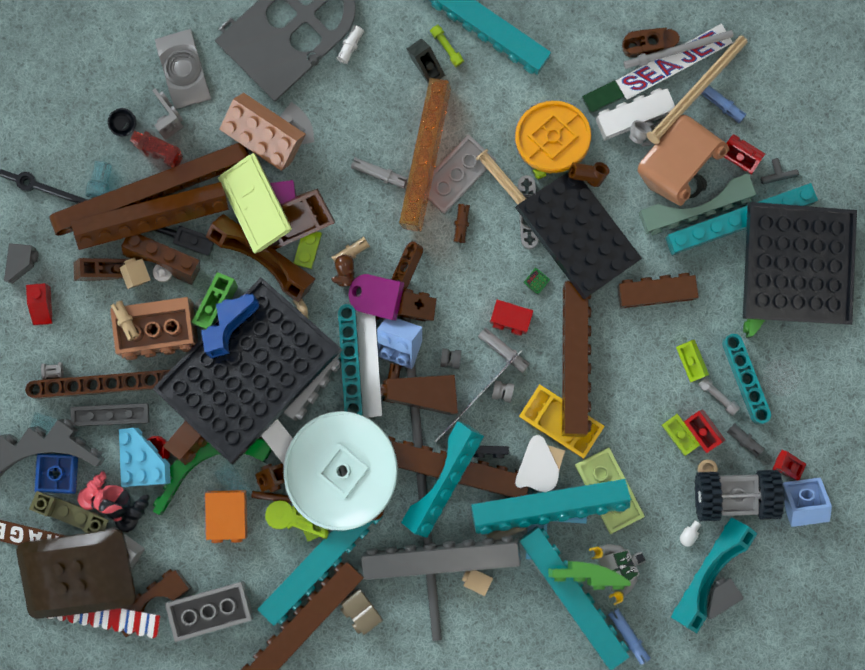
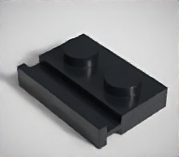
[473,445,509,458]

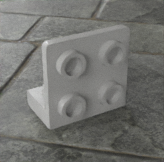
[152,88,183,140]

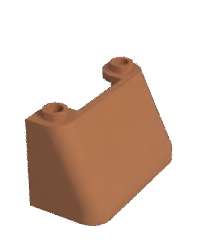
[638,115,730,206]

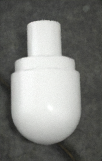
[680,521,701,547]

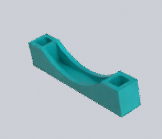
[401,421,484,538]
[671,517,758,634]

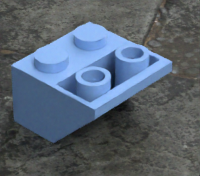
[377,318,422,369]

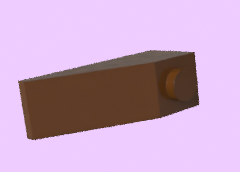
[73,258,129,281]

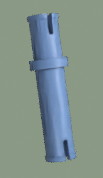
[701,85,747,123]
[608,608,651,665]

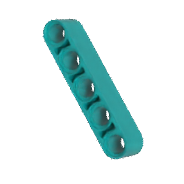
[722,333,771,424]

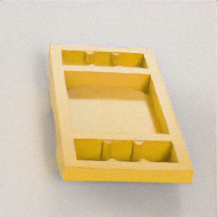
[519,384,605,459]

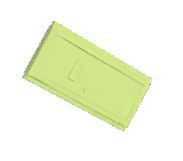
[218,153,292,254]

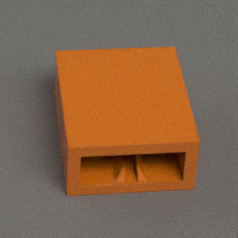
[205,490,247,543]

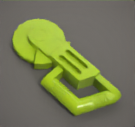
[265,500,328,539]

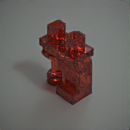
[130,131,183,168]

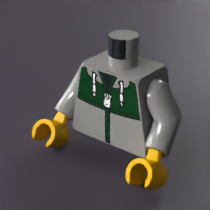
[589,544,646,605]

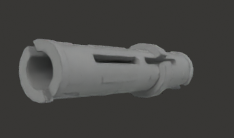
[351,157,408,189]
[478,327,530,373]

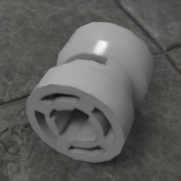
[492,380,514,403]

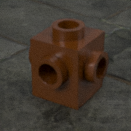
[255,463,285,493]

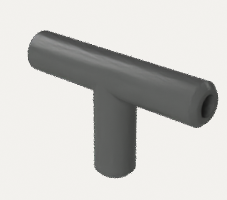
[760,158,799,184]

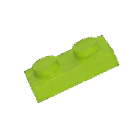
[293,231,322,269]
[676,339,709,383]
[661,414,700,456]

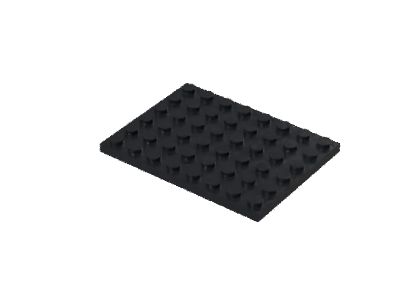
[153,277,342,465]

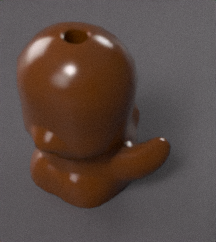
[331,254,355,287]

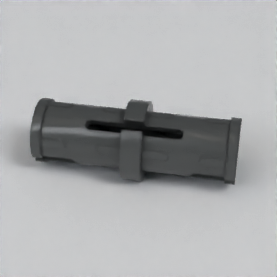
[727,423,765,458]

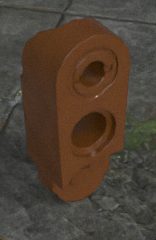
[622,27,680,58]

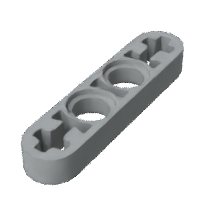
[518,175,538,249]

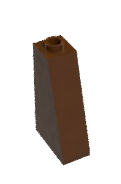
[380,375,458,415]

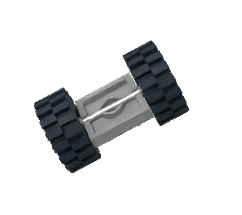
[694,470,784,521]

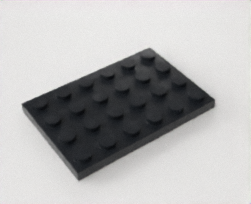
[515,171,642,299]

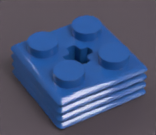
[35,453,78,494]

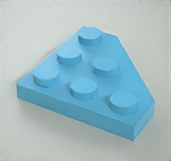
[119,428,171,487]

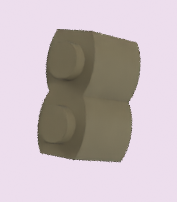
[340,589,383,635]

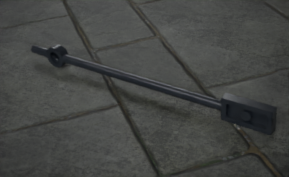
[0,169,214,256]

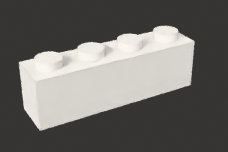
[596,88,675,141]

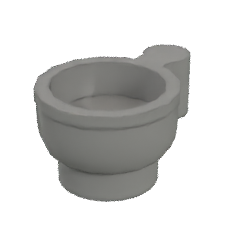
[629,120,653,144]

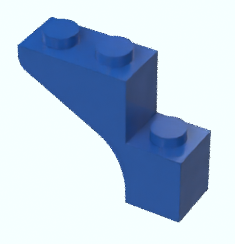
[201,294,259,358]

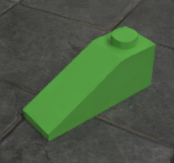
[191,272,238,329]

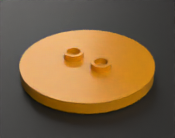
[515,101,591,173]

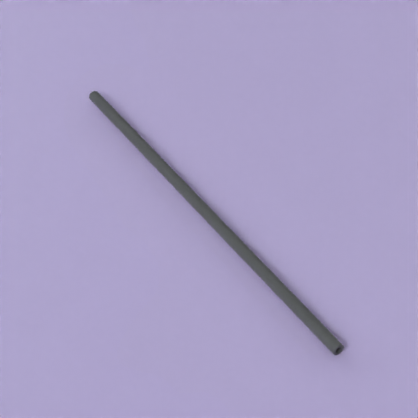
[401,317,442,641]

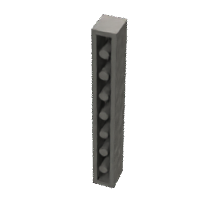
[361,536,521,580]

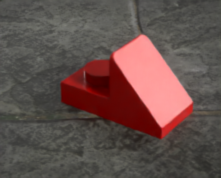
[772,450,806,481]

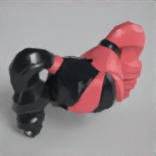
[77,471,150,532]

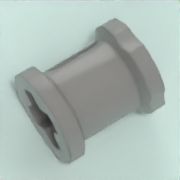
[41,362,64,380]

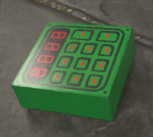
[523,268,550,295]

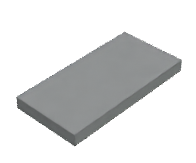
[417,134,496,215]

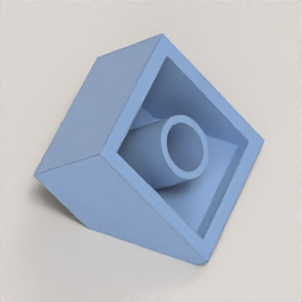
[783,477,832,527]

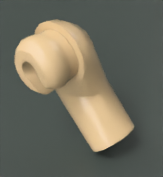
[293,299,309,319]

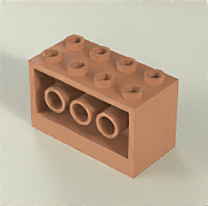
[110,297,198,360]

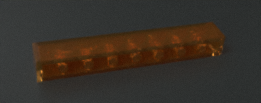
[399,78,451,232]

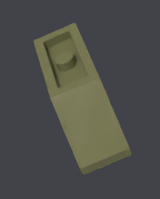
[29,491,109,533]

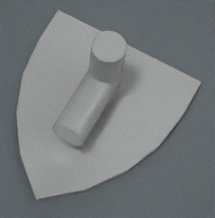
[280,102,314,144]

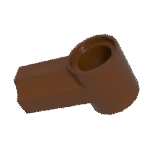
[568,162,610,187]

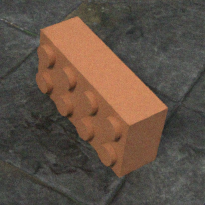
[219,93,306,171]

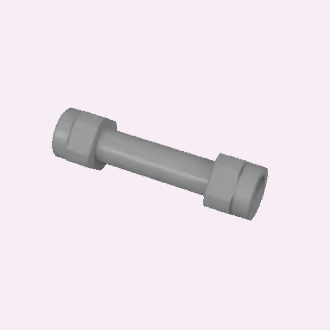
[698,377,740,416]

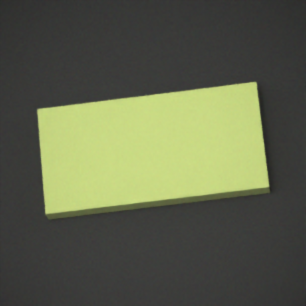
[575,448,645,534]

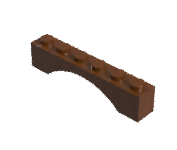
[206,214,315,302]

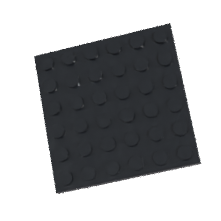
[743,202,857,325]

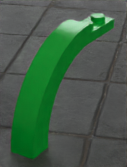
[153,439,272,515]

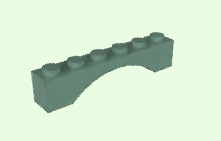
[638,173,756,236]

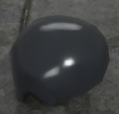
[107,108,137,137]

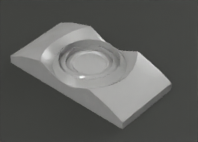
[155,29,211,110]

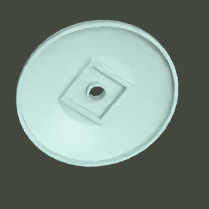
[284,412,398,530]

